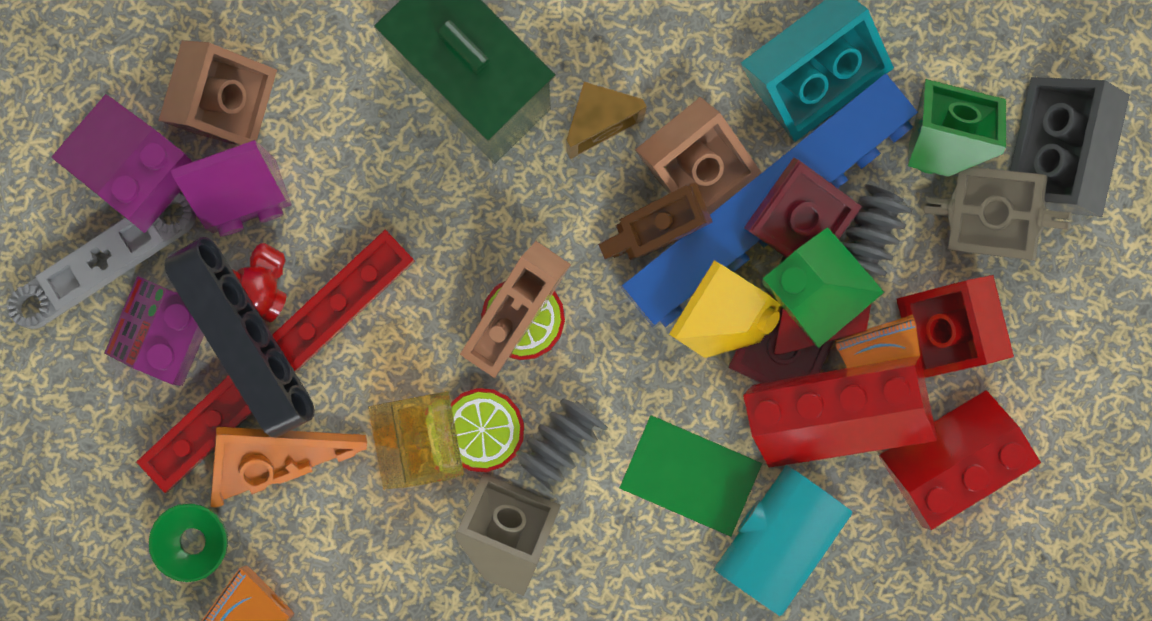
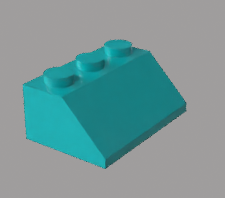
[740,0,894,142]

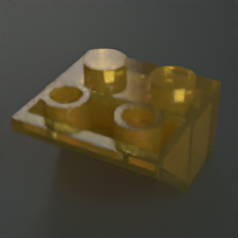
[368,391,464,490]

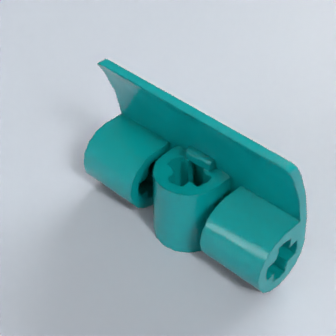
[713,465,852,616]

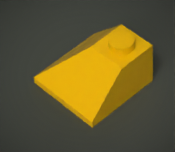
[669,260,782,358]

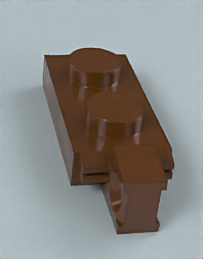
[598,183,713,260]

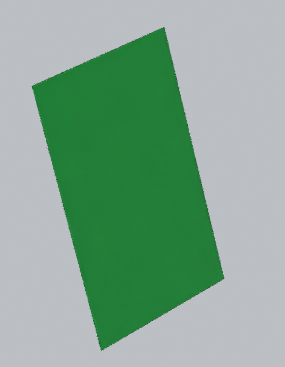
[619,415,763,537]

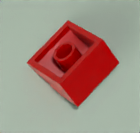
[896,275,1014,378]

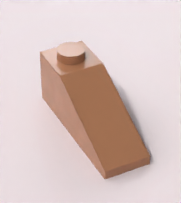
[460,241,571,378]

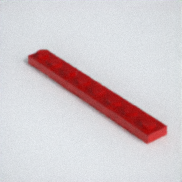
[136,229,415,493]

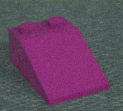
[51,94,193,233]
[171,140,292,237]

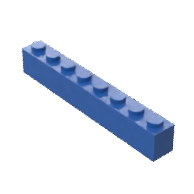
[621,73,918,328]

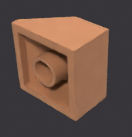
[158,40,277,146]
[635,97,762,214]

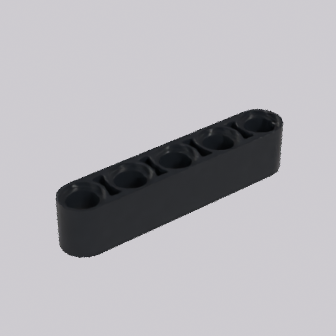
[164,237,315,438]

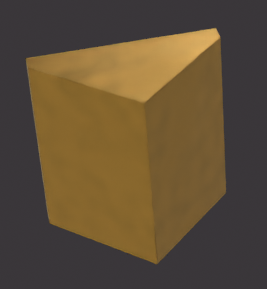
[566,82,647,159]

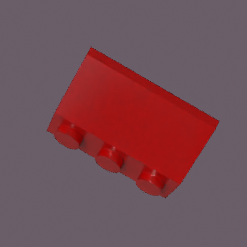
[878,390,1041,530]

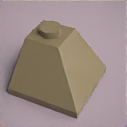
[455,473,561,596]

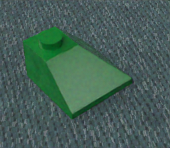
[907,79,1006,177]
[762,227,884,348]

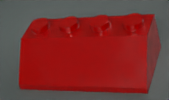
[743,356,937,468]

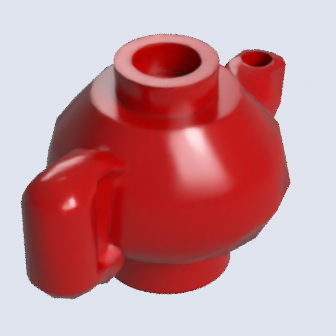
[232,243,287,323]

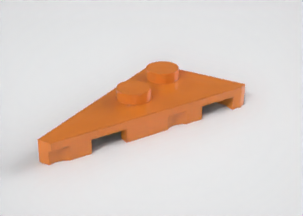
[210,427,367,508]

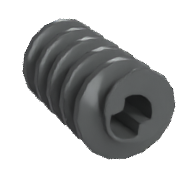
[843,184,913,277]
[515,399,608,493]

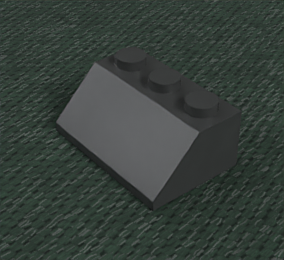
[1010,77,1130,217]

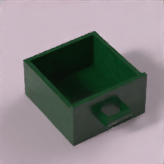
[374,0,556,164]

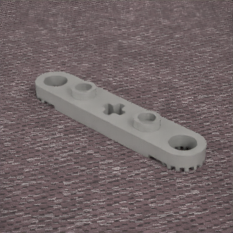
[7,194,196,329]

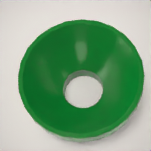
[148,503,228,582]

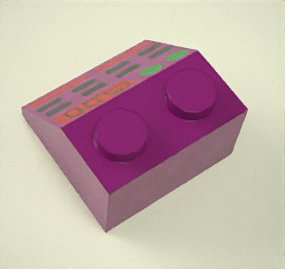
[104,276,204,386]

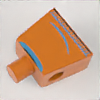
[835,315,920,368]
[202,565,295,621]

